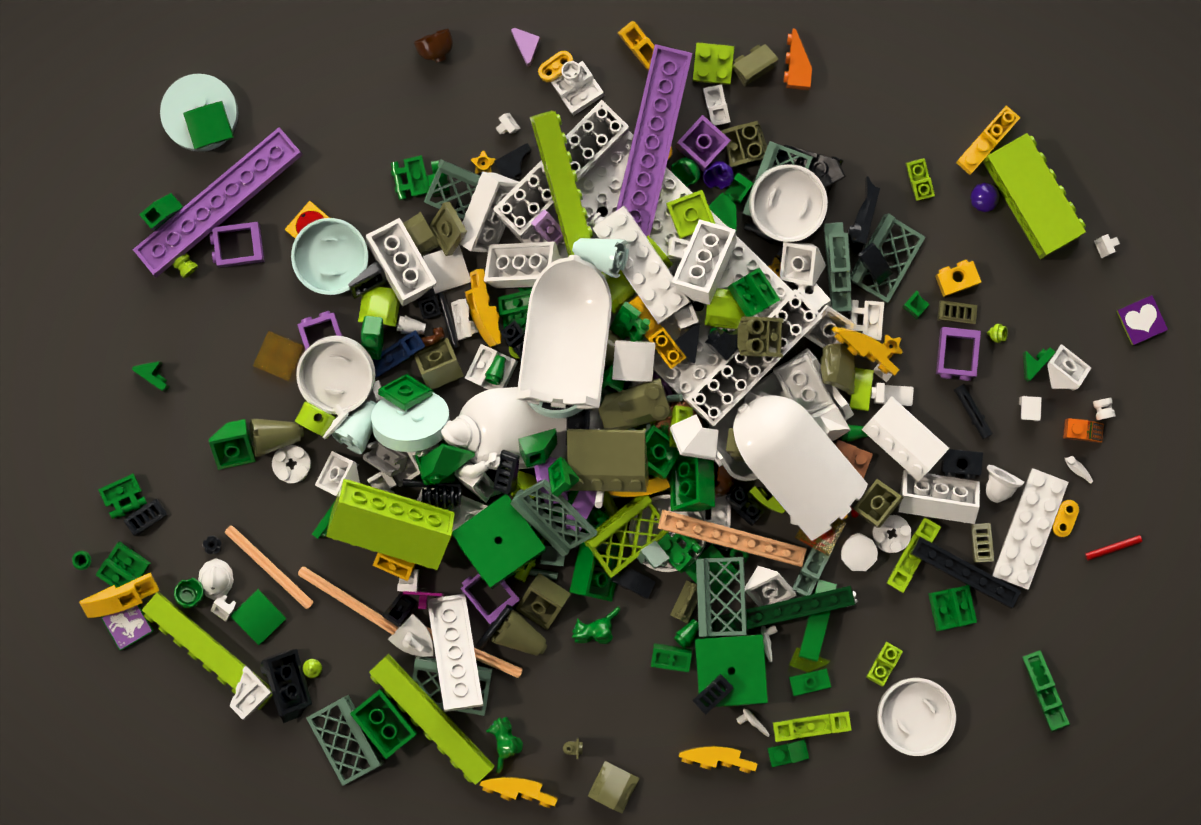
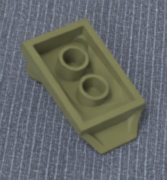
[598,378,672,430]

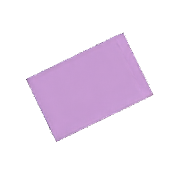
[511,28,540,67]

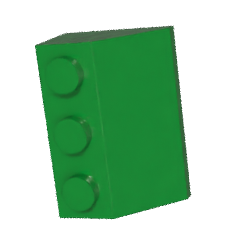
[670,455,715,512]
[569,542,620,602]
[350,688,418,759]

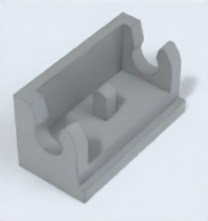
[363,440,408,477]

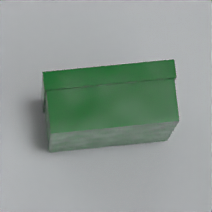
[452,494,546,589]
[695,634,768,707]

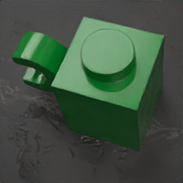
[427,160,451,197]

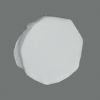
[841,533,878,571]

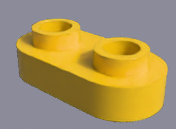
[538,51,574,82]
[1052,500,1079,537]

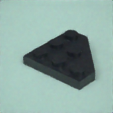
[774,145,846,188]

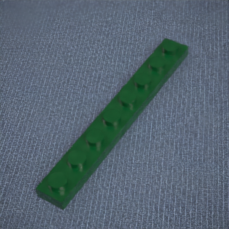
[704,586,855,639]

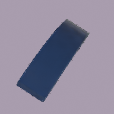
[372,330,426,379]

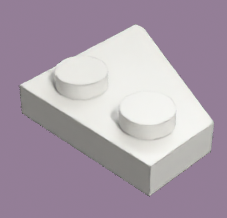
[230,666,272,720]

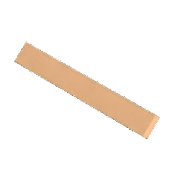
[658,510,807,567]

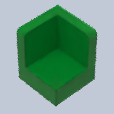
[725,173,754,204]
[902,290,930,319]
[601,365,625,392]

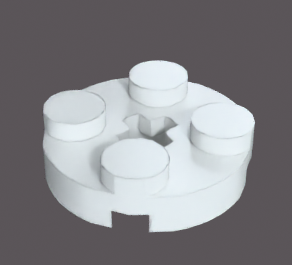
[272,445,311,483]
[872,515,911,553]

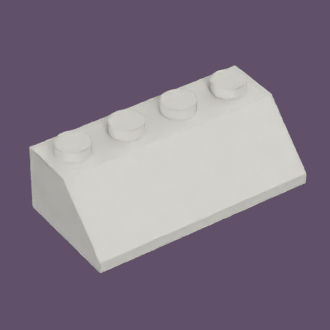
[460,172,519,252]
[366,218,437,307]
[672,220,737,305]
[484,242,561,288]
[862,397,949,481]
[899,470,980,524]

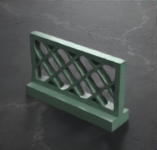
[743,141,813,216]
[424,159,480,219]
[850,213,925,303]
[510,479,597,556]
[696,557,747,637]
[412,656,493,716]
[306,695,385,786]

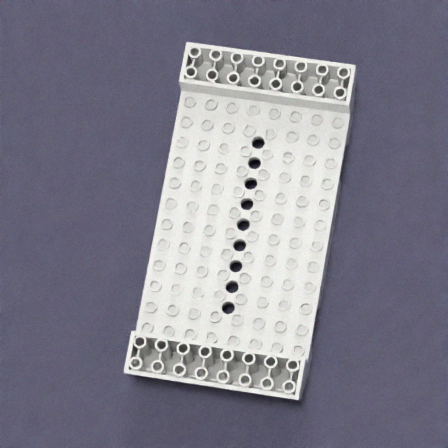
[493,100,823,426]

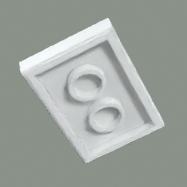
[773,352,834,414]

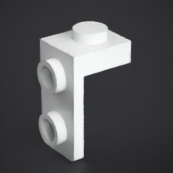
[871,383,913,406]

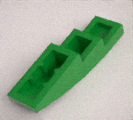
[799,580,837,662]
[1022,650,1070,733]

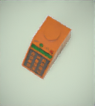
[1063,418,1104,443]

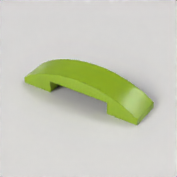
[886,517,941,593]
[773,711,852,742]

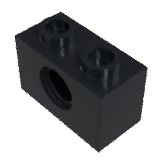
[941,449,983,479]

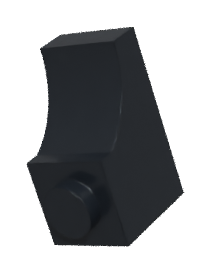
[494,143,532,181]
[705,328,738,361]

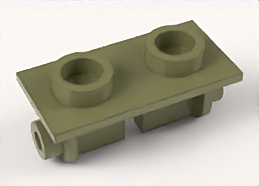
[670,580,698,623]
[563,738,583,759]

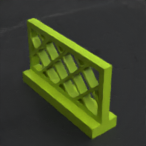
[584,495,669,578]

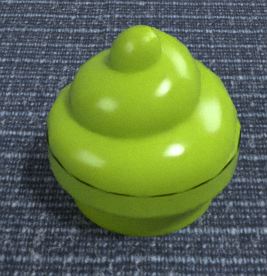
[987,324,1008,343]
[303,659,322,678]

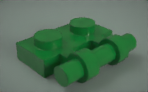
[390,155,429,200]
[609,301,650,342]
[98,473,147,519]
[658,533,702,574]

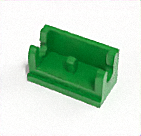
[651,643,692,672]

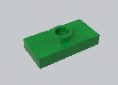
[789,668,831,696]

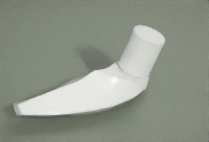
[323,404,349,439]
[1065,456,1093,484]
[761,625,777,662]
[736,709,770,737]

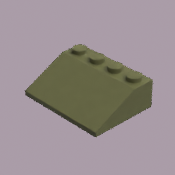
[567,429,649,492]

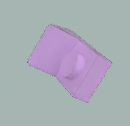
[531,209,563,244]

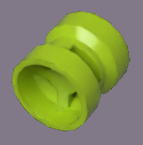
[172,252,198,279]

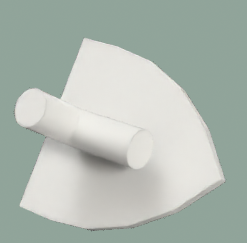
[388,614,434,657]

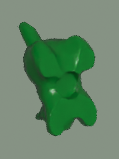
[572,607,620,644]
[486,717,523,774]

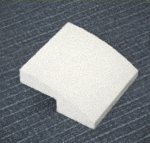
[551,61,605,116]
[423,245,471,294]
[612,340,656,381]
[465,344,518,390]

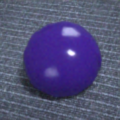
[703,161,734,190]
[970,182,1000,212]

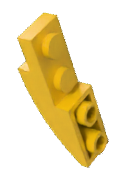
[956,105,1020,175]
[465,269,502,347]
[628,295,686,369]
[831,327,899,375]
[79,572,159,618]
[678,746,757,773]
[480,777,558,808]

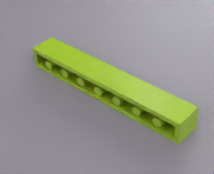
[530,110,593,256]
[142,592,273,710]
[369,653,495,785]

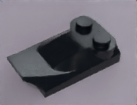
[847,176,880,248]
[260,649,312,723]

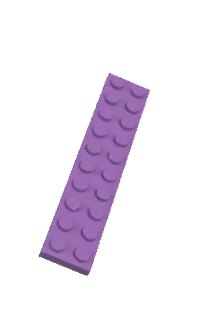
[616,44,692,237]
[133,127,303,278]

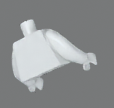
[454,453,502,502]

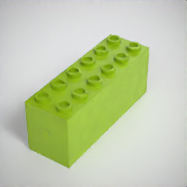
[983,133,1086,260]
[326,479,455,570]

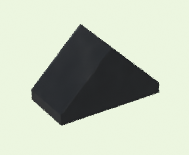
[674,324,700,365]
[383,592,417,627]

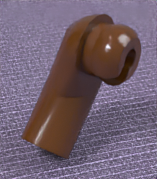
[421,327,445,346]

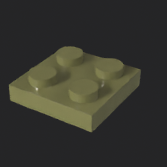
[429,202,467,256]

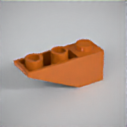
[783,28,812,90]

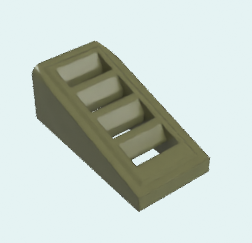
[937,300,977,325]
[971,523,994,563]

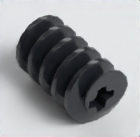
[421,485,462,511]

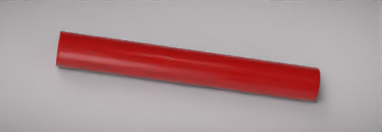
[1085,535,1142,560]

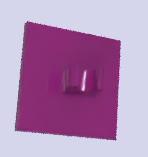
[403,591,444,609]

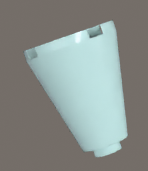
[572,238,629,278]
[332,400,377,454]

